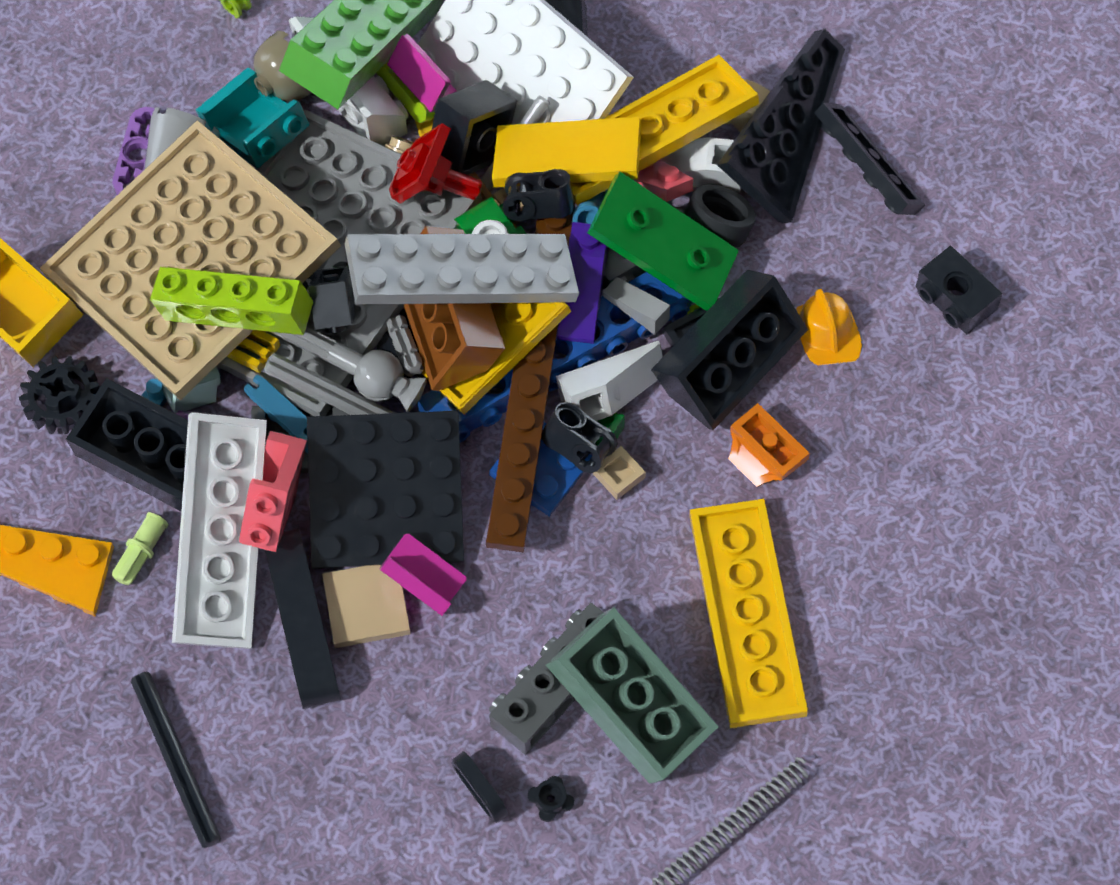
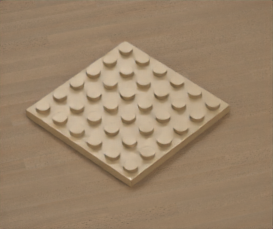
[40,120,341,401]

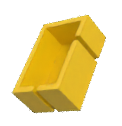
[0,238,84,367]

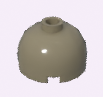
[253,30,312,103]

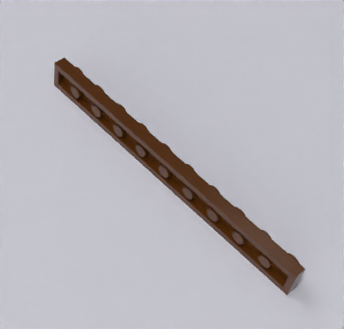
[486,212,573,553]

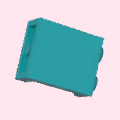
[195,67,310,169]

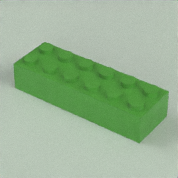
[279,0,444,110]

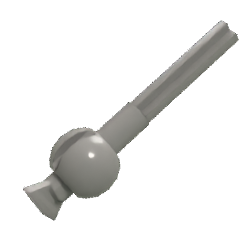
[271,326,427,412]

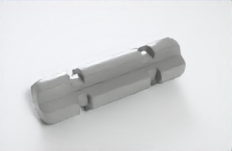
[386,315,424,377]

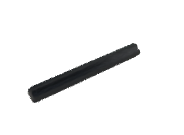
[131,672,221,848]

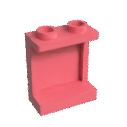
[239,431,307,552]

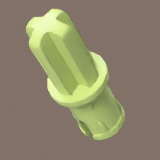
[112,512,168,585]

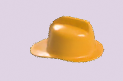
[796,289,862,365]

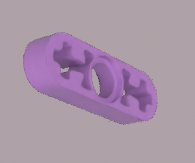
[112,107,154,195]

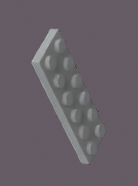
[345,234,579,304]

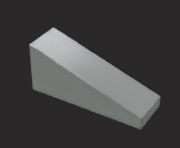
[602,277,670,335]

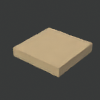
[322,565,411,648]

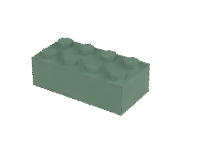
[546,608,718,784]

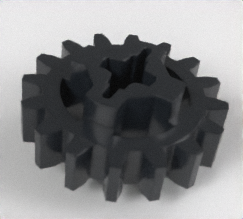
[19,356,100,434]

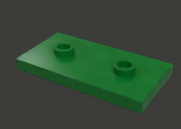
[587,172,739,311]

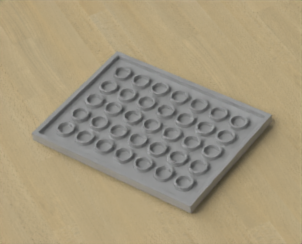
[217,110,482,416]

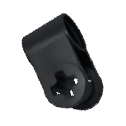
[503,169,575,221]
[541,402,618,473]

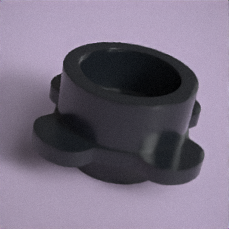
[528,776,574,822]

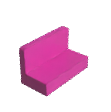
[387,34,457,112]
[379,533,466,616]

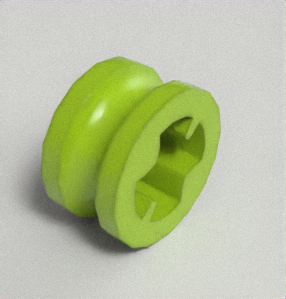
[220,0,252,18]

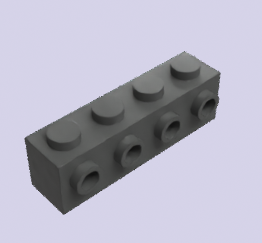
[489,603,604,755]

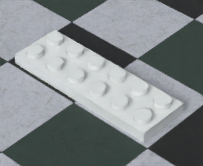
[172,412,267,649]

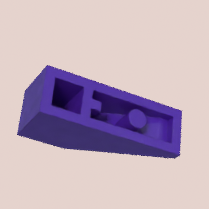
[557,222,609,344]

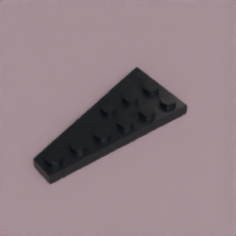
[717,29,845,223]

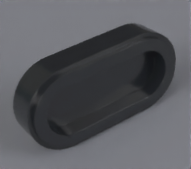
[451,751,509,823]

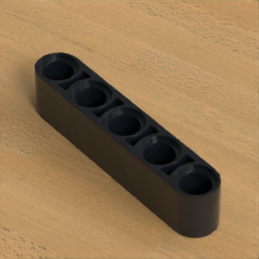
[265,528,341,709]

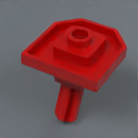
[389,123,482,204]

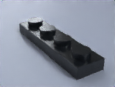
[815,103,925,215]

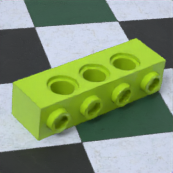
[150,267,313,335]

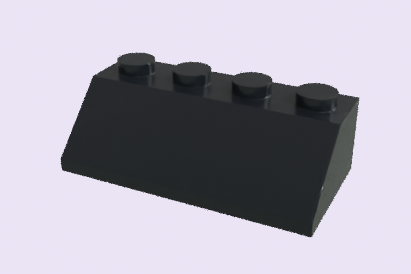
[651,270,809,430]
[66,378,188,512]

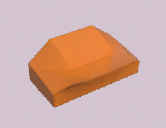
[728,403,810,487]

